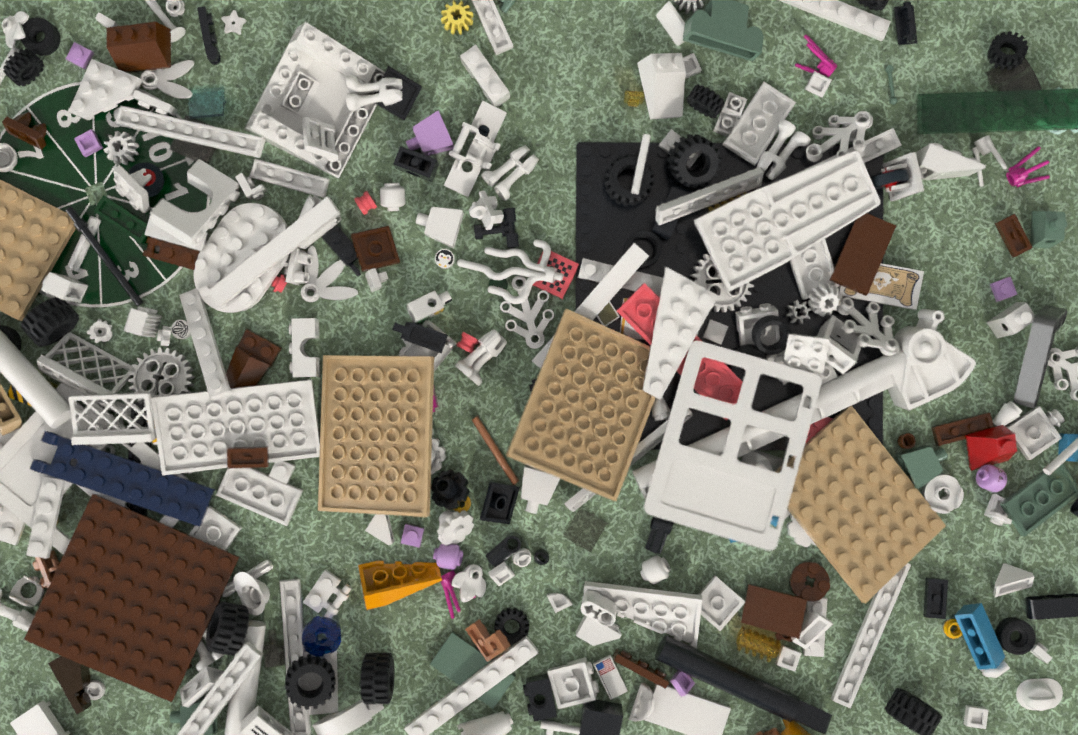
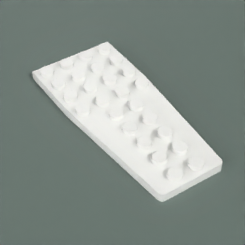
[694,151,880,292]

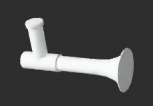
[145,0,185,42]
[540,720,580,735]

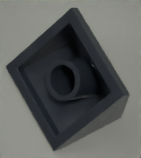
[479,479,520,524]
[579,699,623,735]

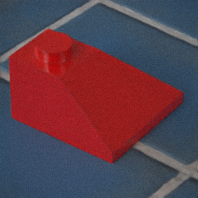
[965,425,1017,471]

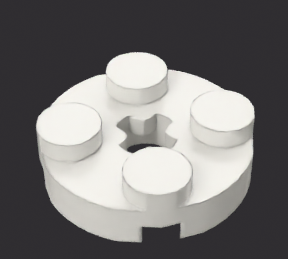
[922,474,964,514]

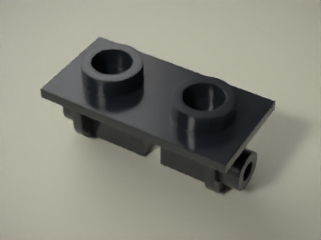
[894,2,917,45]

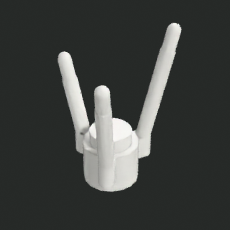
[972,135,1007,187]

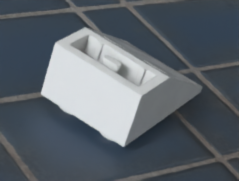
[916,143,986,180]

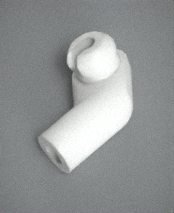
[979,661,1010,678]

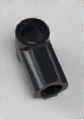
[645,516,674,554]
[485,532,522,567]

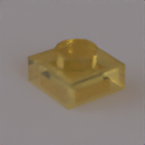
[623,91,644,107]

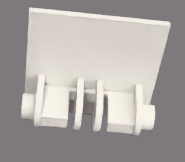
[783,334,830,373]

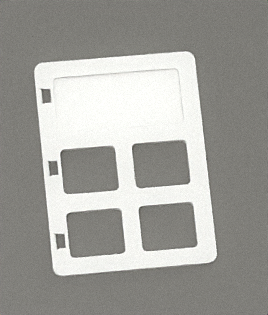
[644,341,822,551]
[0,383,189,555]

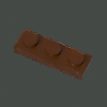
[931,412,994,446]
[613,649,669,689]

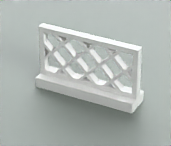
[37,332,136,407]
[68,392,157,445]

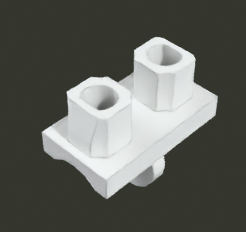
[469,191,504,230]
[283,248,313,286]

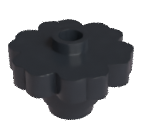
[430,469,470,510]

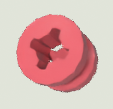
[354,191,377,215]
[456,332,479,353]

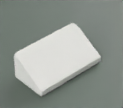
[656,1,685,46]

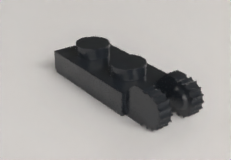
[197,6,221,66]
[322,225,361,277]

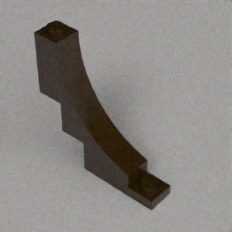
[48,656,92,714]

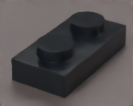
[923,577,948,619]

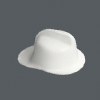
[234,572,270,615]
[1016,678,1063,711]

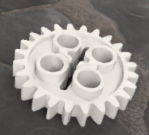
[691,254,754,312]
[128,347,195,406]

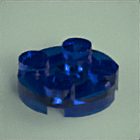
[302,616,341,657]

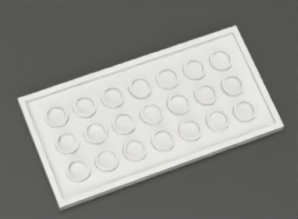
[151,379,320,476]

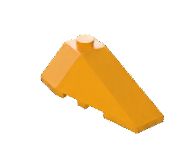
[358,561,442,610]

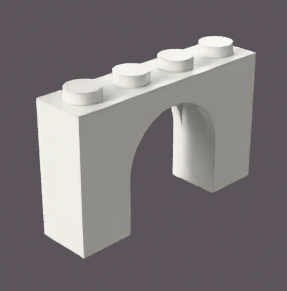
[150,159,240,248]

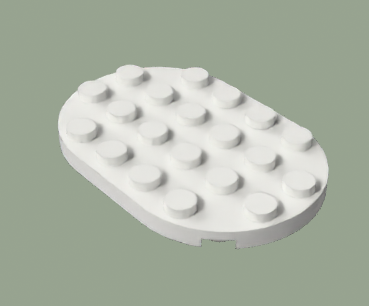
[194,203,289,313]

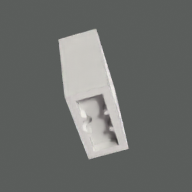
[817,315,864,374]

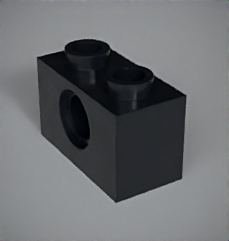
[393,146,439,182]
[523,673,557,722]

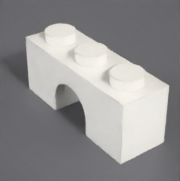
[460,45,510,107]
[289,318,320,377]

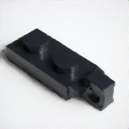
[392,321,448,353]

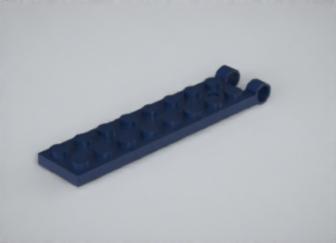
[29,431,215,527]

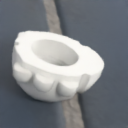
[87,319,112,343]

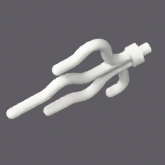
[457,239,564,304]

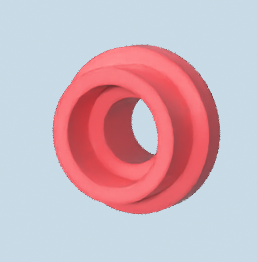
[271,274,287,293]

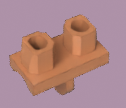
[32,550,59,588]

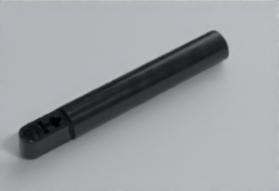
[655,635,832,735]

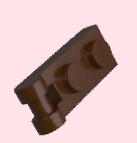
[142,237,200,270]

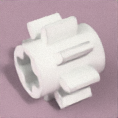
[786,300,811,325]

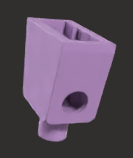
[406,111,454,156]

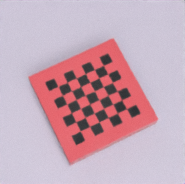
[533,251,580,299]

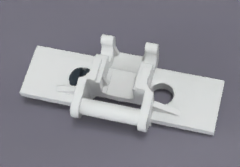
[443,100,507,197]

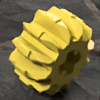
[441,0,473,35]

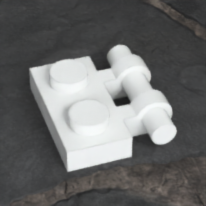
[303,569,352,621]

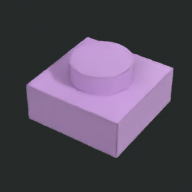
[65,42,94,69]
[74,130,103,157]
[990,277,1017,302]
[401,524,425,548]
[670,670,695,697]

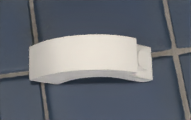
[312,699,384,735]

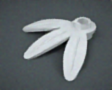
[140,60,194,98]
[301,246,358,302]

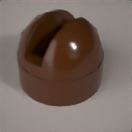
[897,433,916,449]

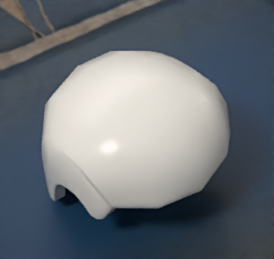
[0,143,18,172]

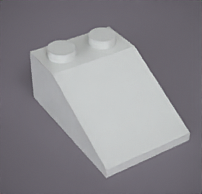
[637,53,686,120]

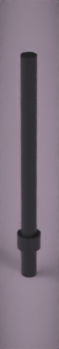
[65,207,144,307]

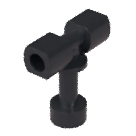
[474,208,519,248]

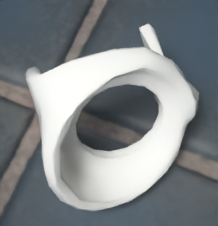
[9,575,45,607]

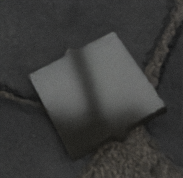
[563,507,607,552]

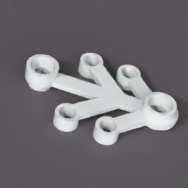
[806,111,873,162]
[500,275,554,349]
[837,297,900,356]
[1048,346,1078,400]

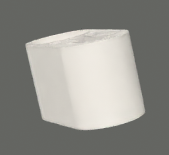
[581,590,617,626]

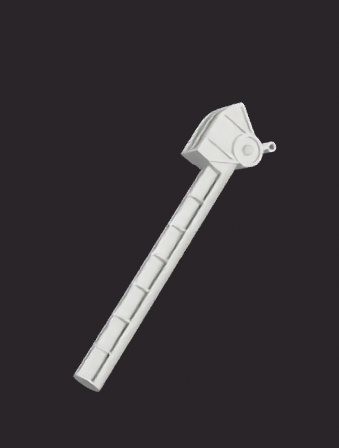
[632,309,976,500]

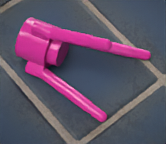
[795,35,838,77]
[1006,146,1050,188]
[441,570,476,619]

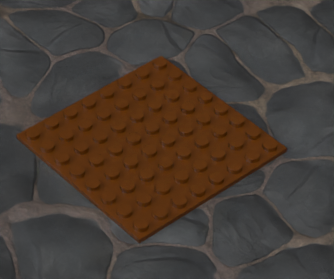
[24,494,239,702]

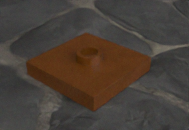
[351,226,400,272]

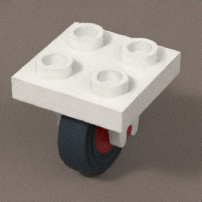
[871,152,924,202]
[113,162,164,214]

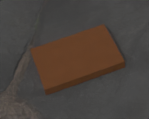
[741,584,808,639]

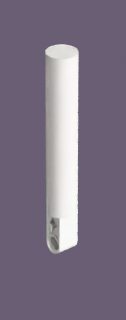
[0,330,71,428]
[224,620,266,735]

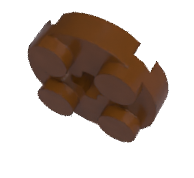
[789,562,830,602]

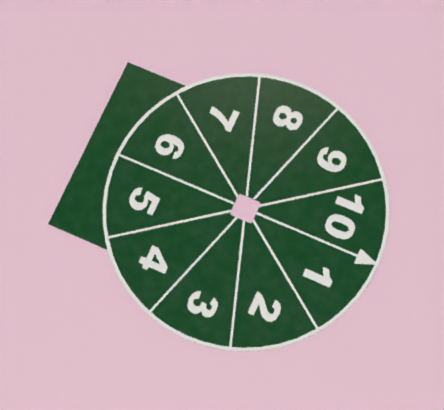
[0,82,210,307]

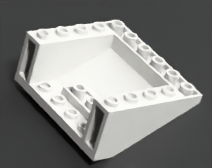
[244,22,385,178]

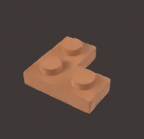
[465,619,511,662]

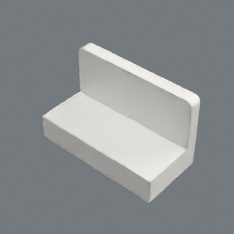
[180,666,224,708]

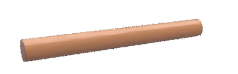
[472,416,519,485]

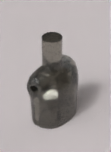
[263,629,286,667]

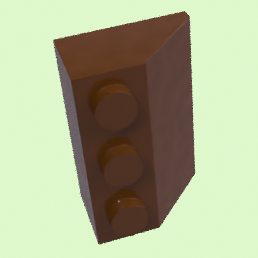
[106,21,171,73]

